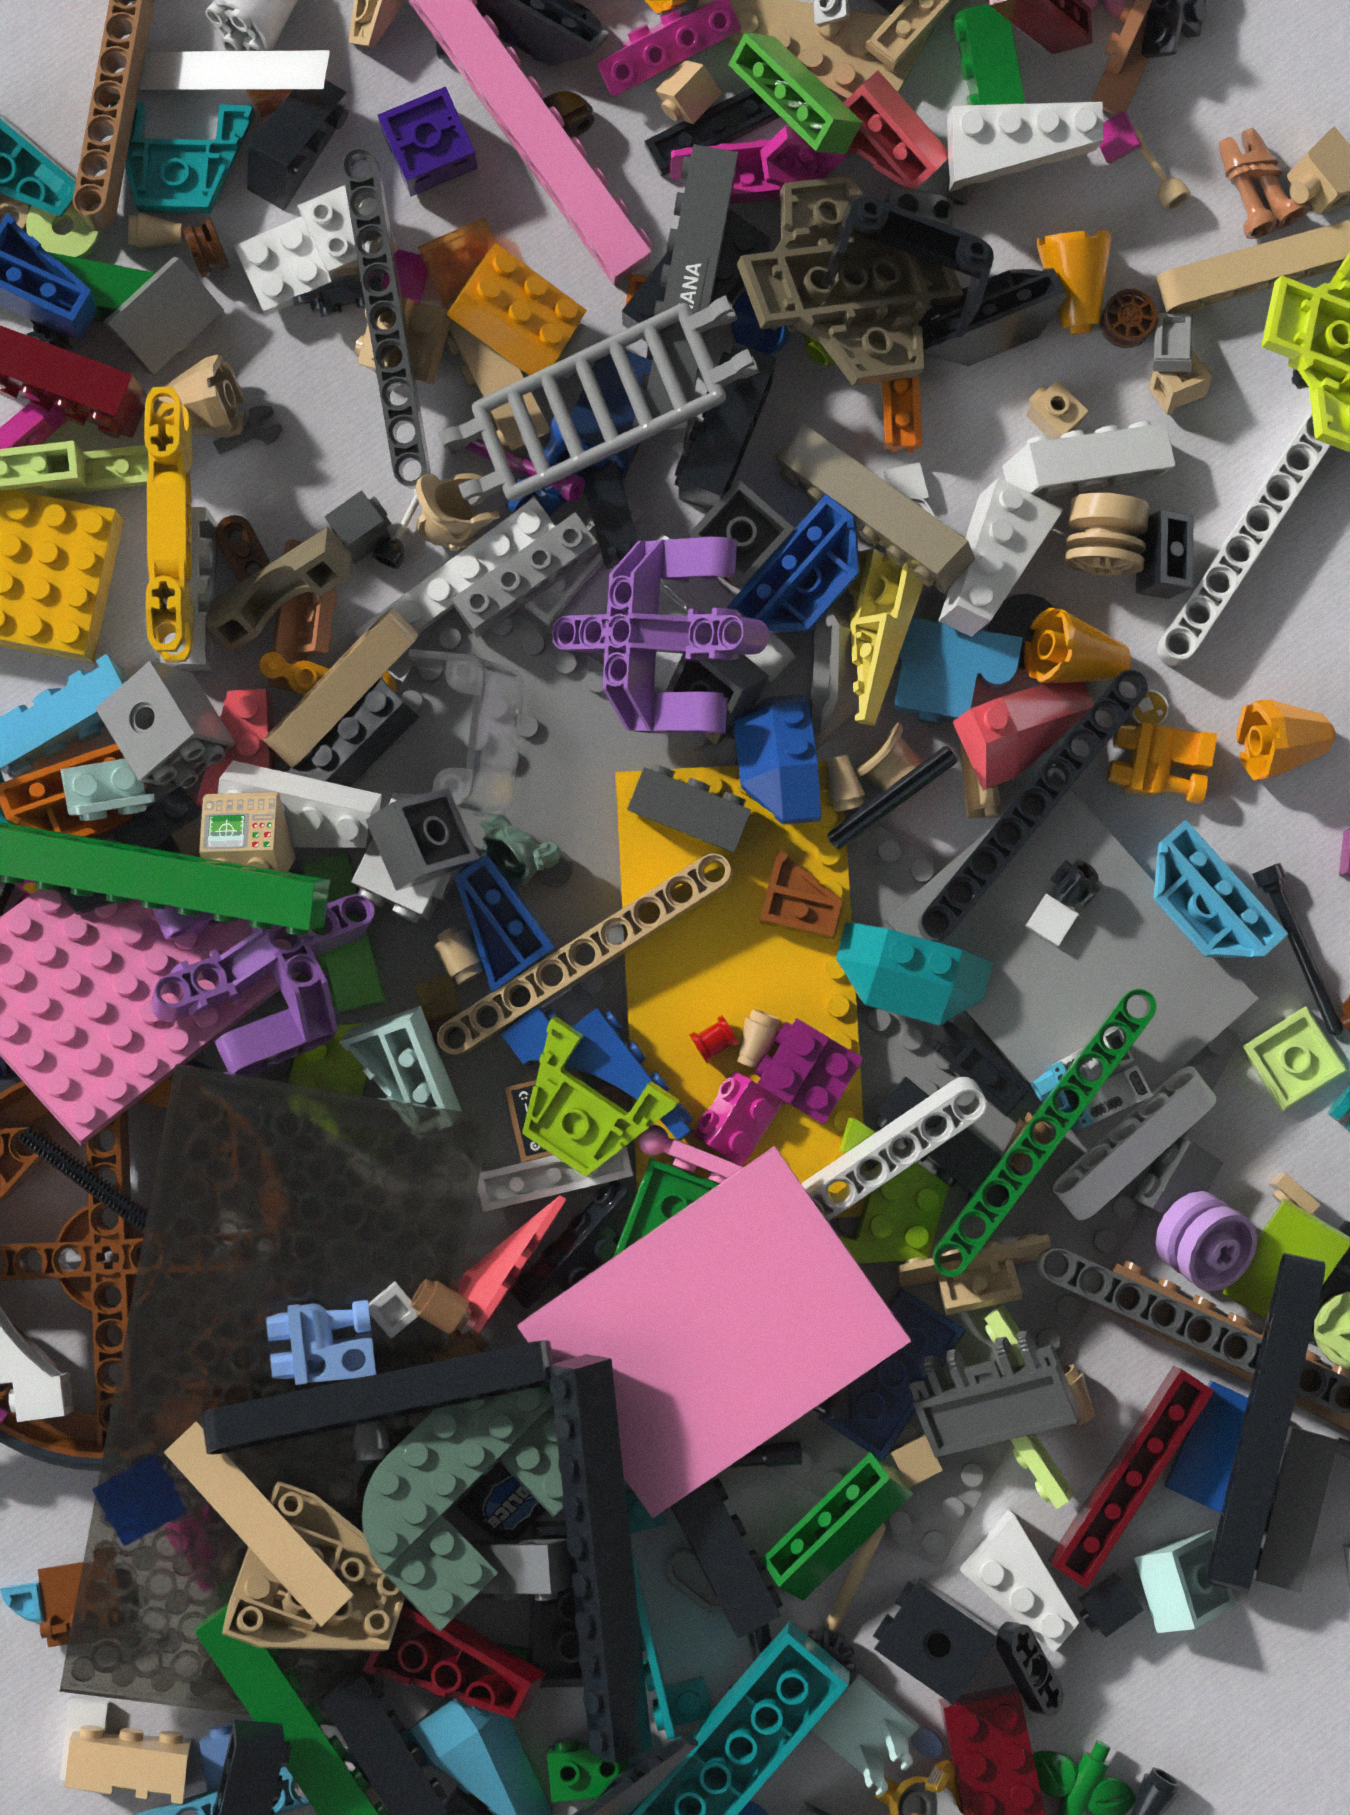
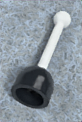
[372,489,419,569]

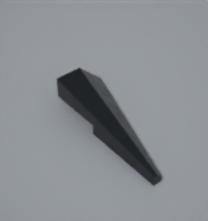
[572,1730,698,1815]

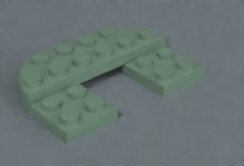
[362,1387,563,1633]

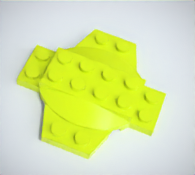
[1261,251,1350,452]

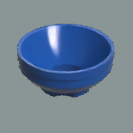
[731,291,790,356]

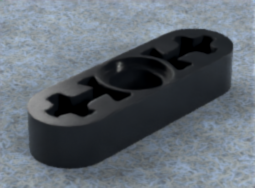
[996,1621,1064,1716]

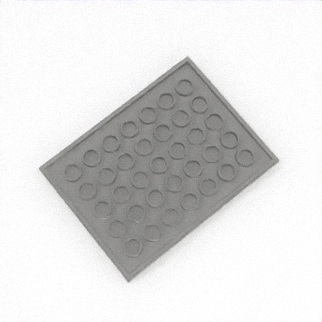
[885,771,1259,1150]

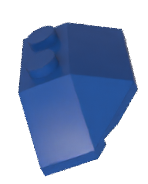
[726,493,860,633]
[734,694,821,825]

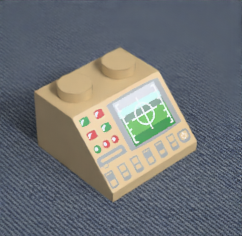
[199,792,296,872]

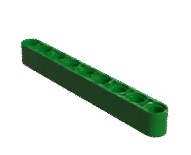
[933,989,1157,1277]

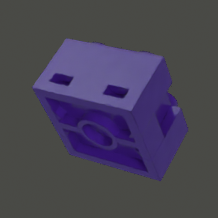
[378,86,478,197]

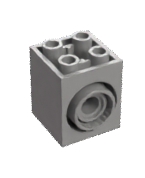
[95,661,236,789]

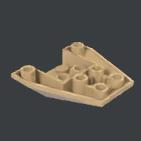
[222,1481,405,1651]

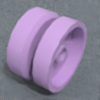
[1155,1191,1258,1292]

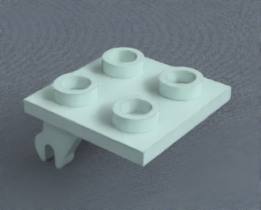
[811,1674,919,1796]

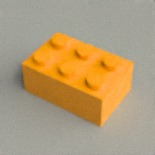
[446,243,587,375]

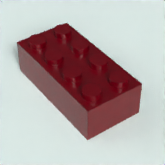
[0,325,147,439]
[938,1684,1045,1815]

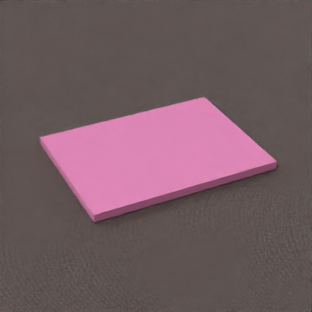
[517,1146,911,1518]

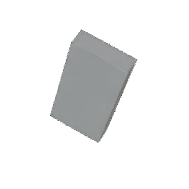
[1153,313,1193,372]

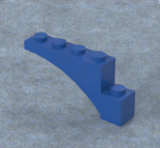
[501,1006,694,1141]

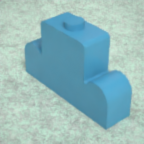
[894,617,1023,725]

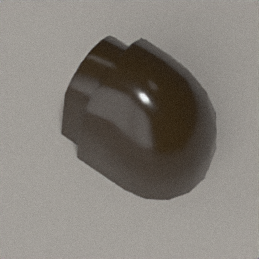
[542,91,595,139]

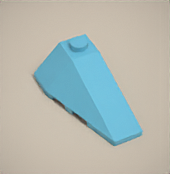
[407,1696,553,1815]

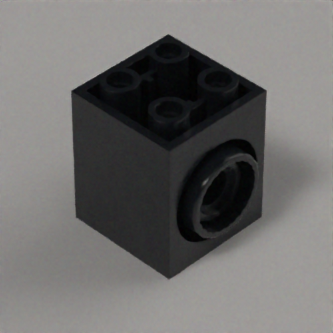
[873,1577,998,1705]

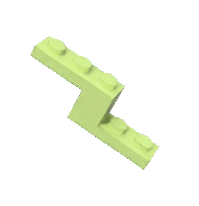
[0,441,149,496]
[984,1304,1075,1509]

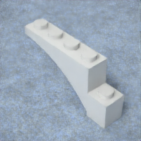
[0,1306,74,1422]

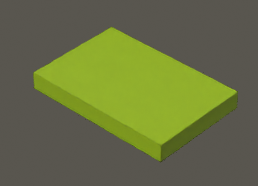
[1222,1198,1350,1319]

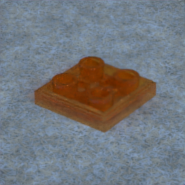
[418,217,497,310]

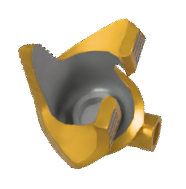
[874,1760,964,1815]

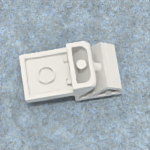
[234,185,399,316]

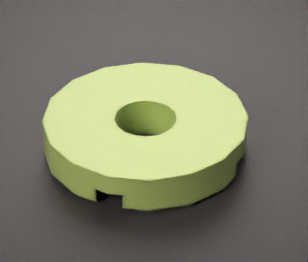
[26,203,102,259]

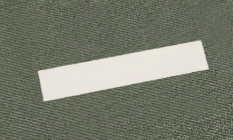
[139,50,330,90]

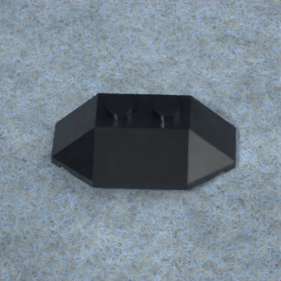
[476,0,609,66]
[918,268,1067,366]

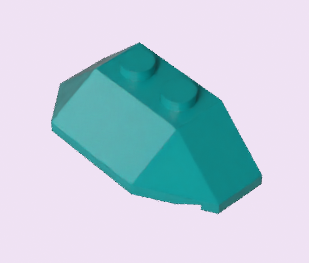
[836,922,993,1026]

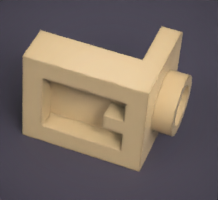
[1268,1173,1321,1217]

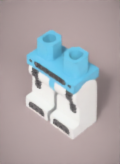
[1031,1029,1153,1130]

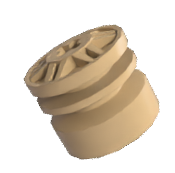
[1064,493,1150,576]

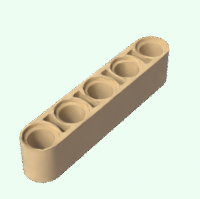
[264,607,419,767]

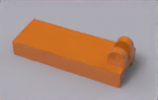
[881,376,923,453]

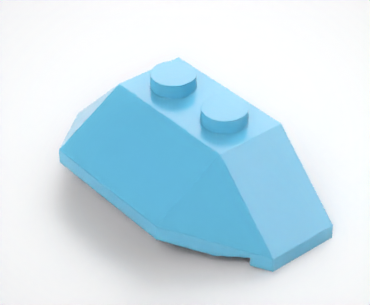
[1153,820,1288,959]

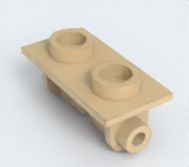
[959,744,1003,819]

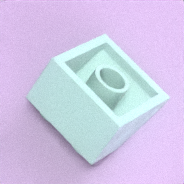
[1134,1529,1237,1633]

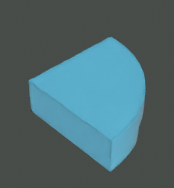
[0,1581,44,1622]

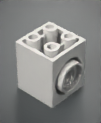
[352,798,460,924]

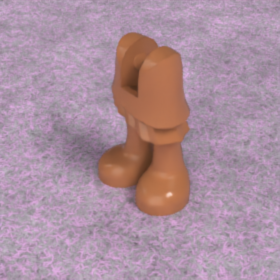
[1219,128,1311,239]

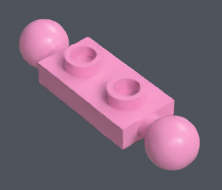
[638,1125,743,1183]

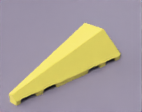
[848,548,924,726]

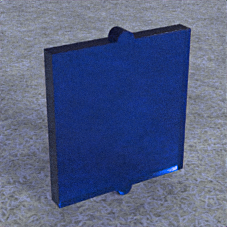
[92,1454,187,1547]

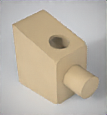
[1287,126,1350,215]

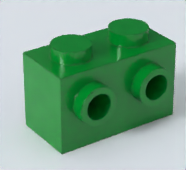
[547,1738,629,1803]

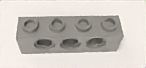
[452,512,598,638]

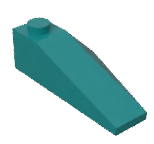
[0,114,76,217]

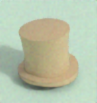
[854,723,925,808]

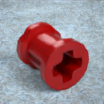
[689,1015,739,1064]

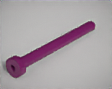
[464,439,585,502]

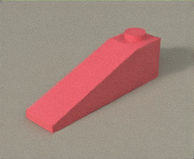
[953,682,1094,791]
[447,1195,568,1333]

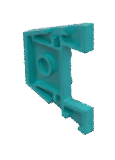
[110,102,255,214]

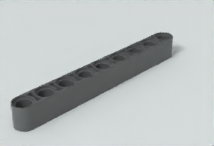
[342,147,431,489]
[1036,1247,1350,1415]

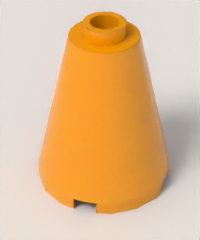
[1036,230,1112,335]
[1024,608,1132,684]

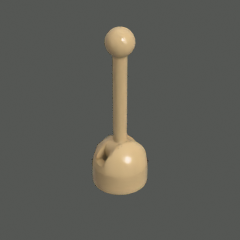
[1135,129,1191,211]

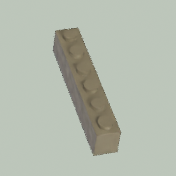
[775,424,975,592]

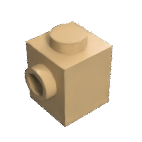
[655,60,723,124]
[1026,380,1089,440]

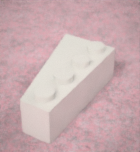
[947,102,1103,192]
[218,760,382,848]

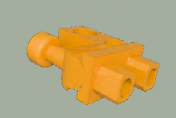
[1106,722,1218,805]

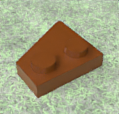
[759,850,844,940]

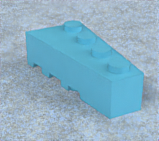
[0,654,128,776]

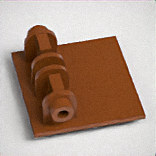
[38,1557,126,1648]

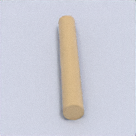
[824,1524,887,1632]

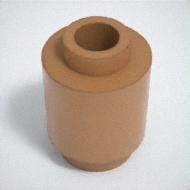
[410,1279,472,1334]

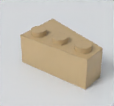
[64,1726,191,1804]

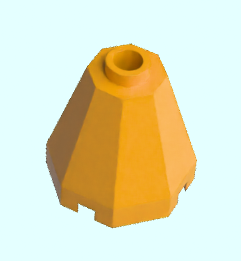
[1236,699,1335,781]

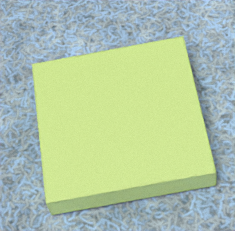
[1240,1006,1348,1111]

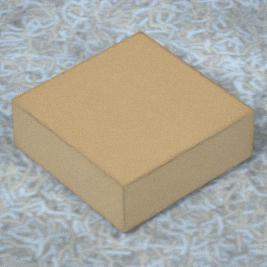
[890,1434,943,1488]

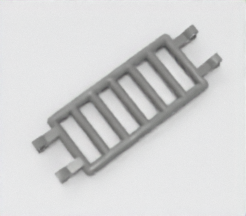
[438,295,760,507]

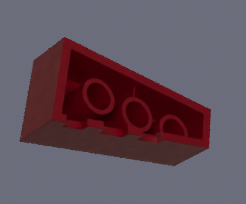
[362,1597,546,1719]

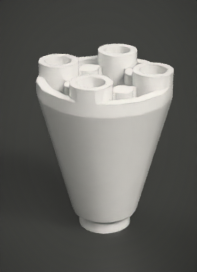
[205,0,298,51]

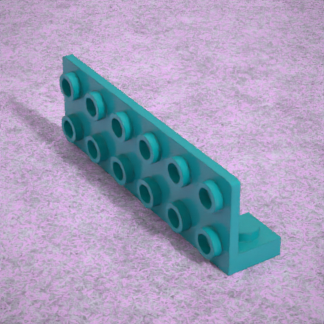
[626,1491,712,1740]

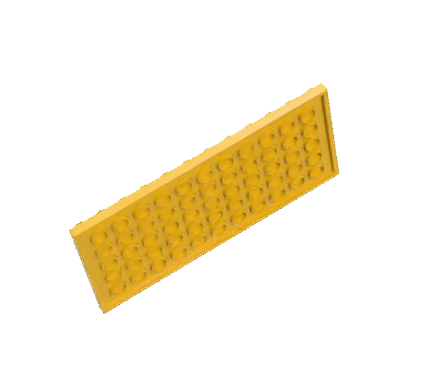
[615,761,867,1218]

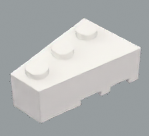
[959,1509,1079,1653]

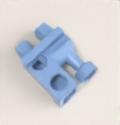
[266,1300,376,1385]

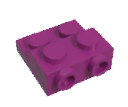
[755,1018,864,1125]

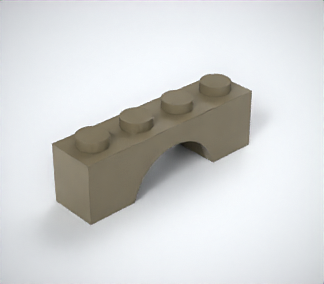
[206,527,352,653]

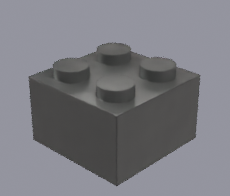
[688,479,795,590]

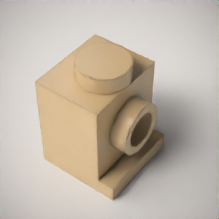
[1148,350,1212,415]

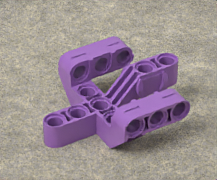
[552,537,769,734]
[151,894,375,1079]

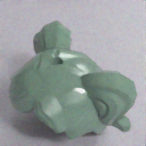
[479,814,563,886]

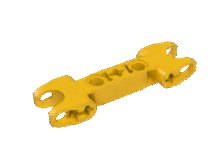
[144,387,194,663]

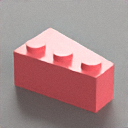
[843,70,948,190]
[195,688,276,811]

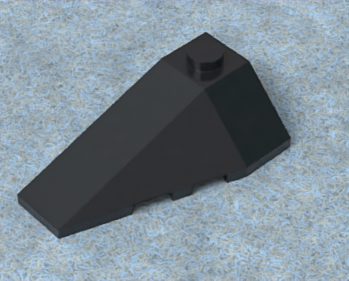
[58,786,202,915]

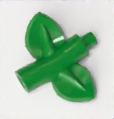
[1033,1740,1136,1815]

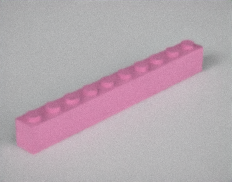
[408,0,652,285]

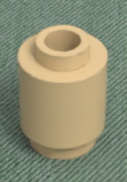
[433,926,485,985]

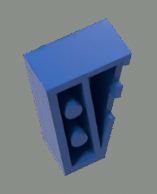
[0,213,97,341]
[455,851,555,992]

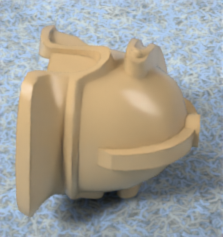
[416,473,500,551]

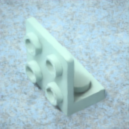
[60,759,155,821]

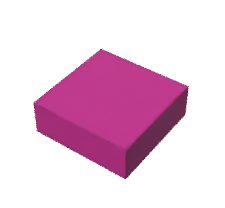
[1099,111,1142,164]

